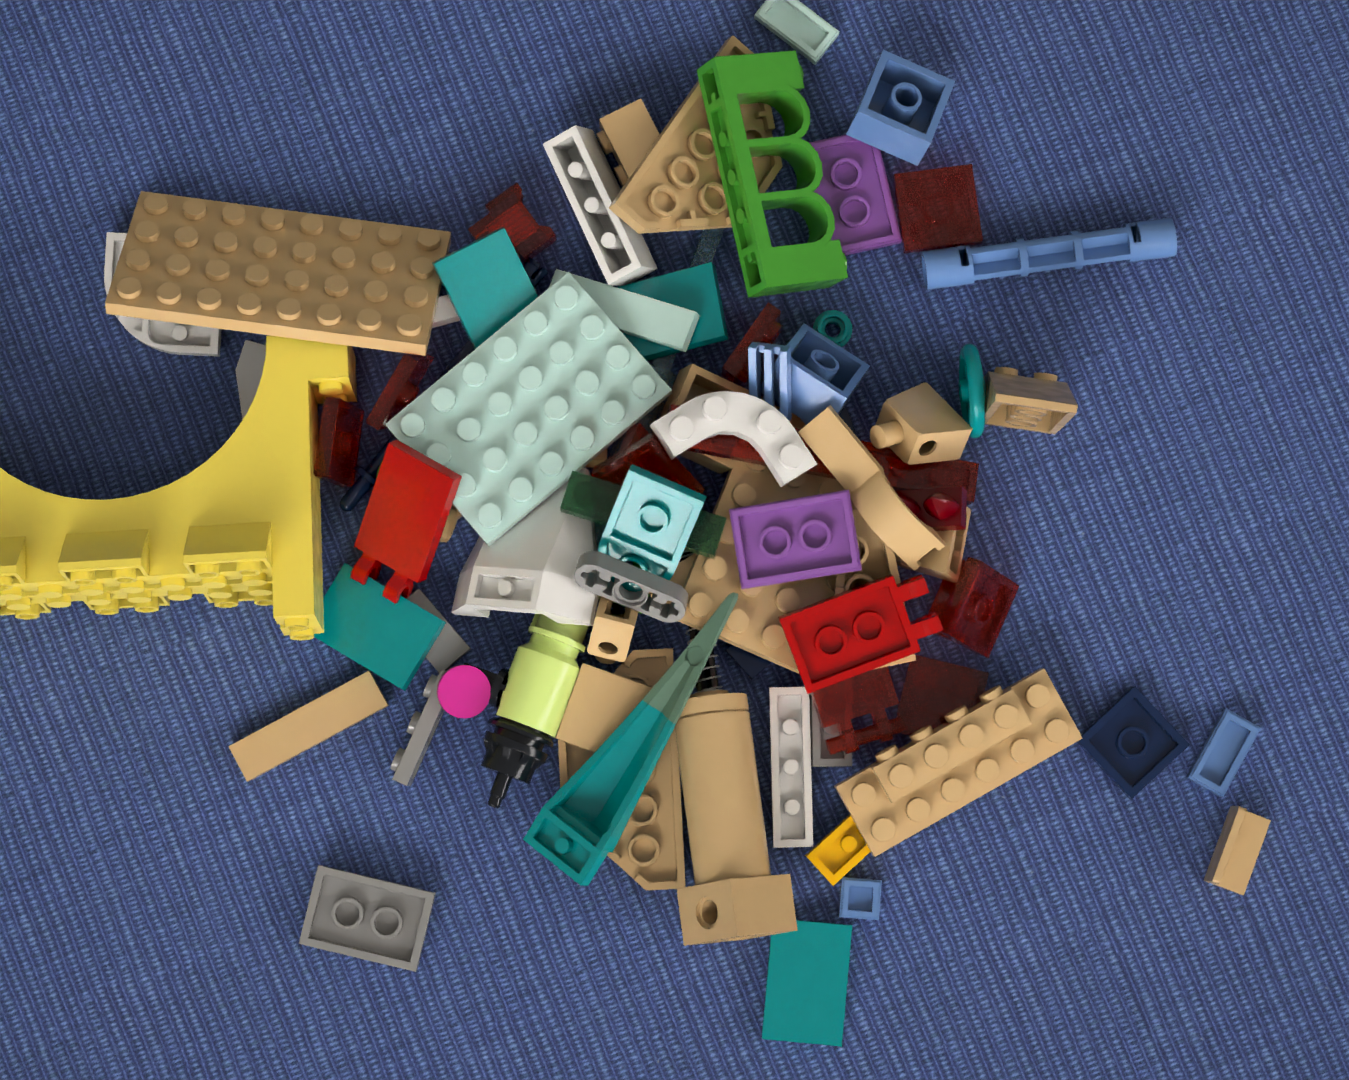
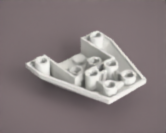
[451,468,599,626]

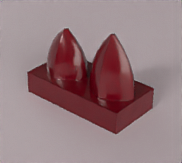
[895,486,967,531]

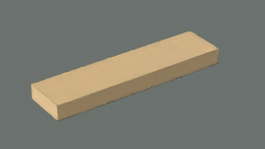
[228,670,389,782]

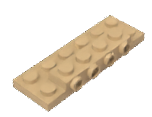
[834,668,1082,857]

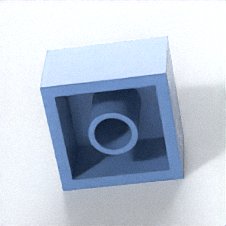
[846,49,955,166]
[761,323,870,425]

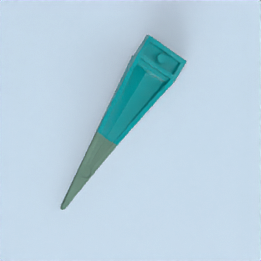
[523,592,738,886]

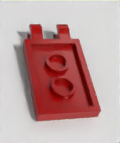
[351,440,462,604]
[778,574,943,694]

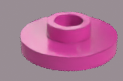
[437,665,491,719]

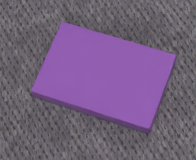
[809,135,902,256]
[729,489,862,589]

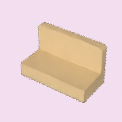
[1203,806,1271,895]

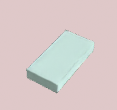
[754,0,840,65]

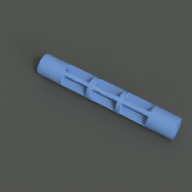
[921,217,1177,290]

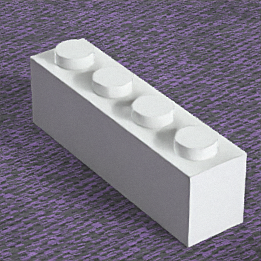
[543,125,658,286]

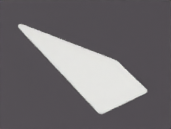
[235,340,266,420]

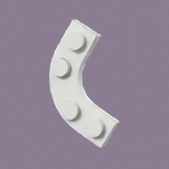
[104,232,221,357]
[650,391,817,487]

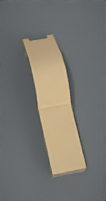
[798,405,946,571]

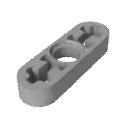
[574,551,689,623]

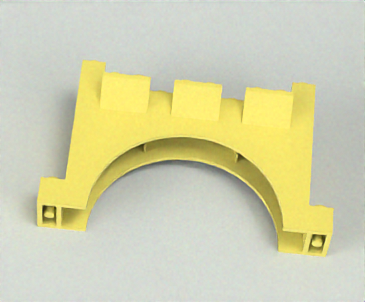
[0,336,357,641]

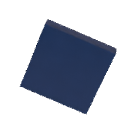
[1077,686,1190,799]

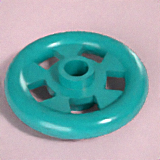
[959,343,986,439]

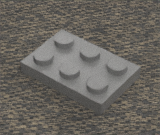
[299,865,436,972]

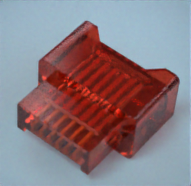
[468,182,557,263]

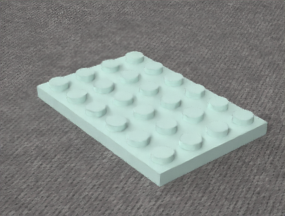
[385,272,672,546]

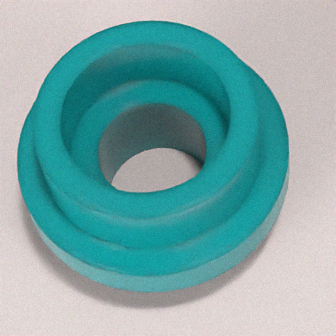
[813,310,852,347]

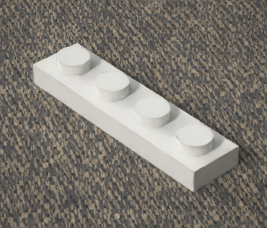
[769,687,813,848]

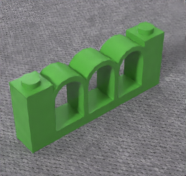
[697,50,848,298]

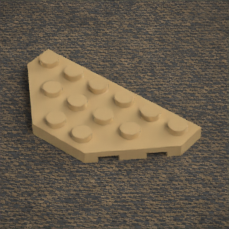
[609,35,783,234]
[558,648,686,891]

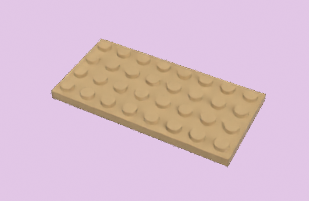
[105,191,451,356]

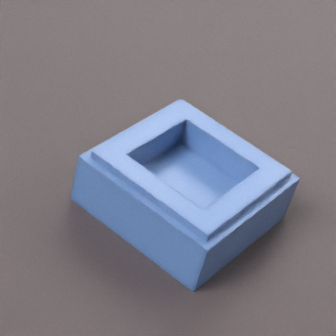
[838,877,882,920]

